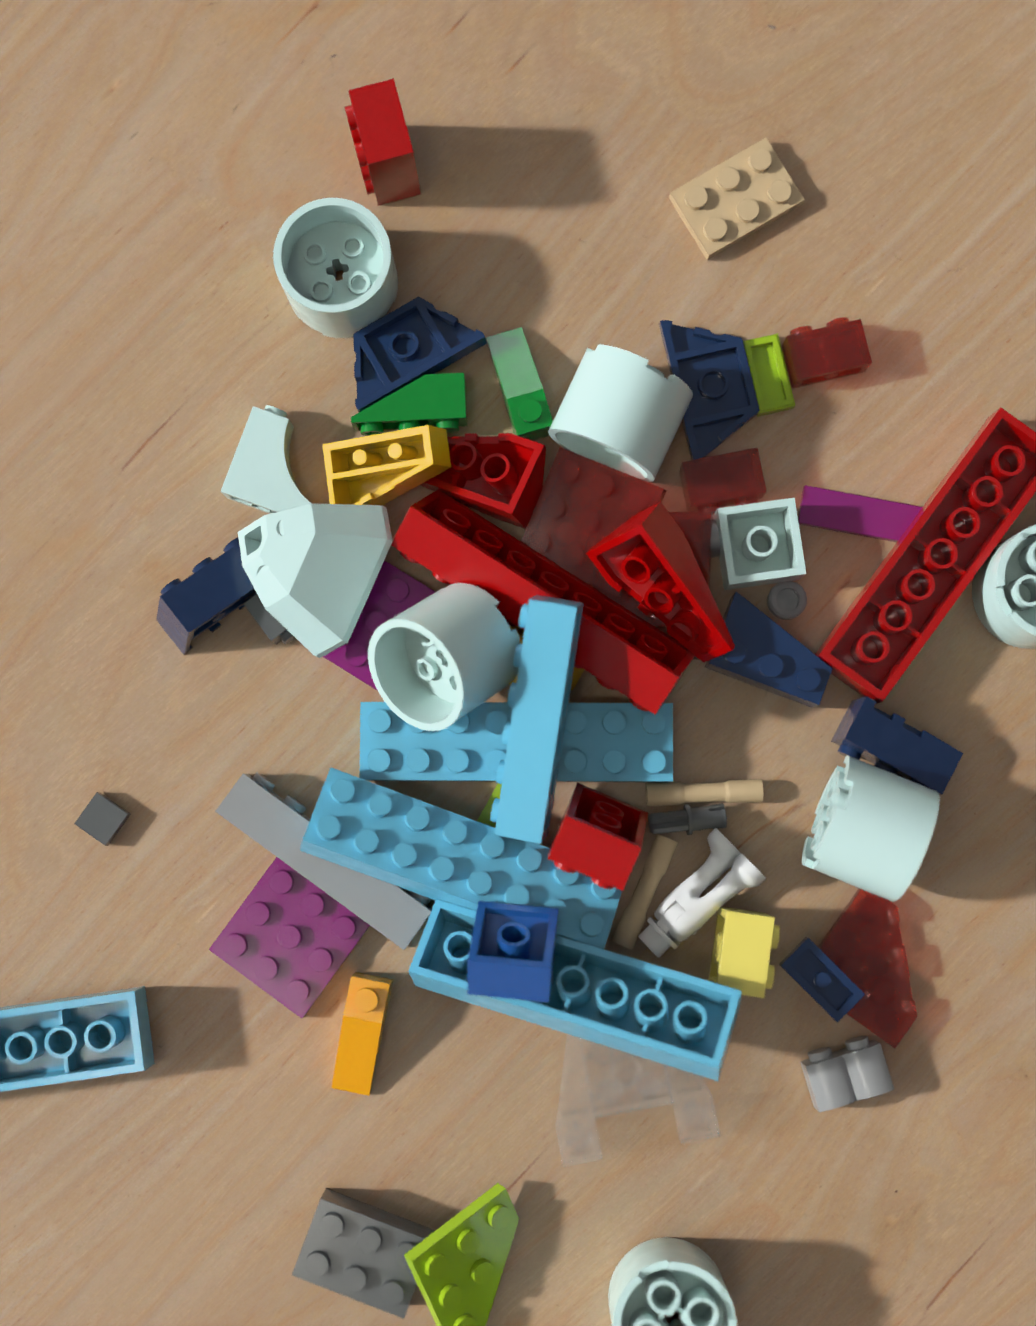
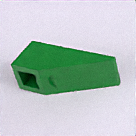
[351,373,467,436]

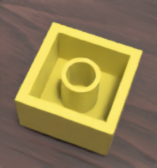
[708,907,780,998]

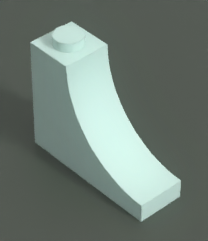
[221,405,311,514]

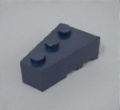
[156,537,257,655]
[705,591,833,708]
[831,696,963,795]

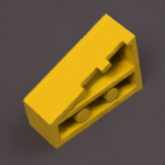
[322,425,451,505]

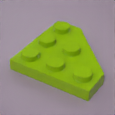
[404,1183,519,1326]

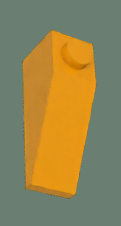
[331,972,394,1096]

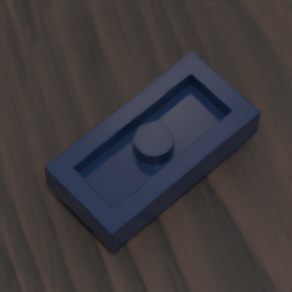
[779,937,865,1023]

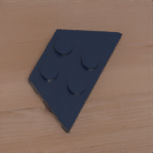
[353,296,487,412]
[659,320,760,464]

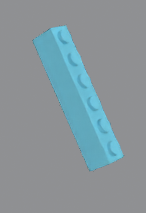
[491,595,584,844]

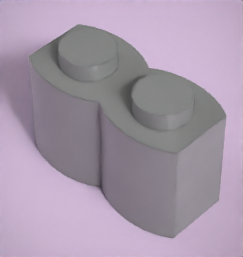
[800,1036,894,1112]

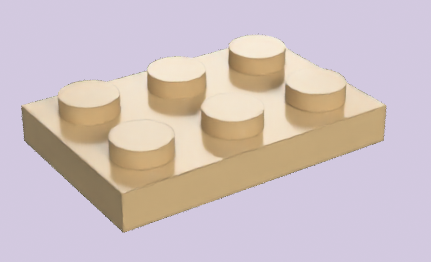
[669,137,805,260]

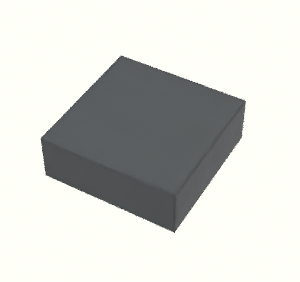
[74,792,131,846]

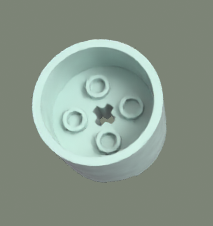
[273,198,398,338]
[548,344,693,482]
[972,525,1036,649]
[368,583,520,731]
[802,755,940,902]
[608,1237,737,1326]

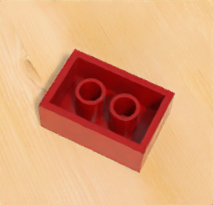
[344,78,421,206]
[547,782,648,891]

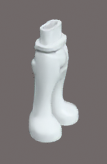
[638,828,766,958]

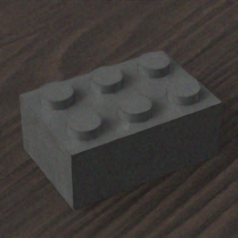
[292,1188,435,1319]

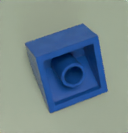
[467,901,559,1003]

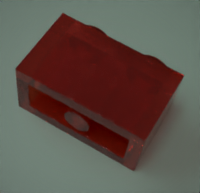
[781,317,872,389]
[679,447,767,517]

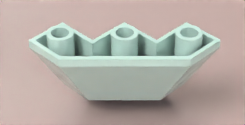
[238,503,393,658]

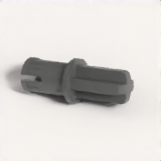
[648,803,727,835]

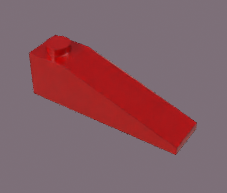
[420,433,546,529]
[586,501,735,663]

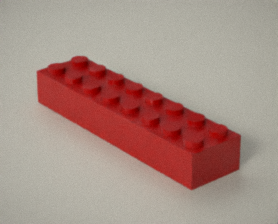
[815,407,1036,703]
[391,489,695,715]

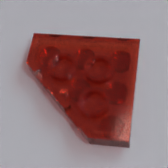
[818,888,918,1049]

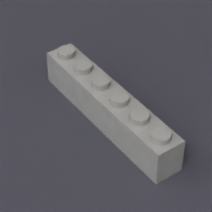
[215,772,432,950]

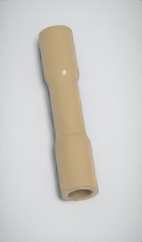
[646,779,764,806]
[611,834,678,950]

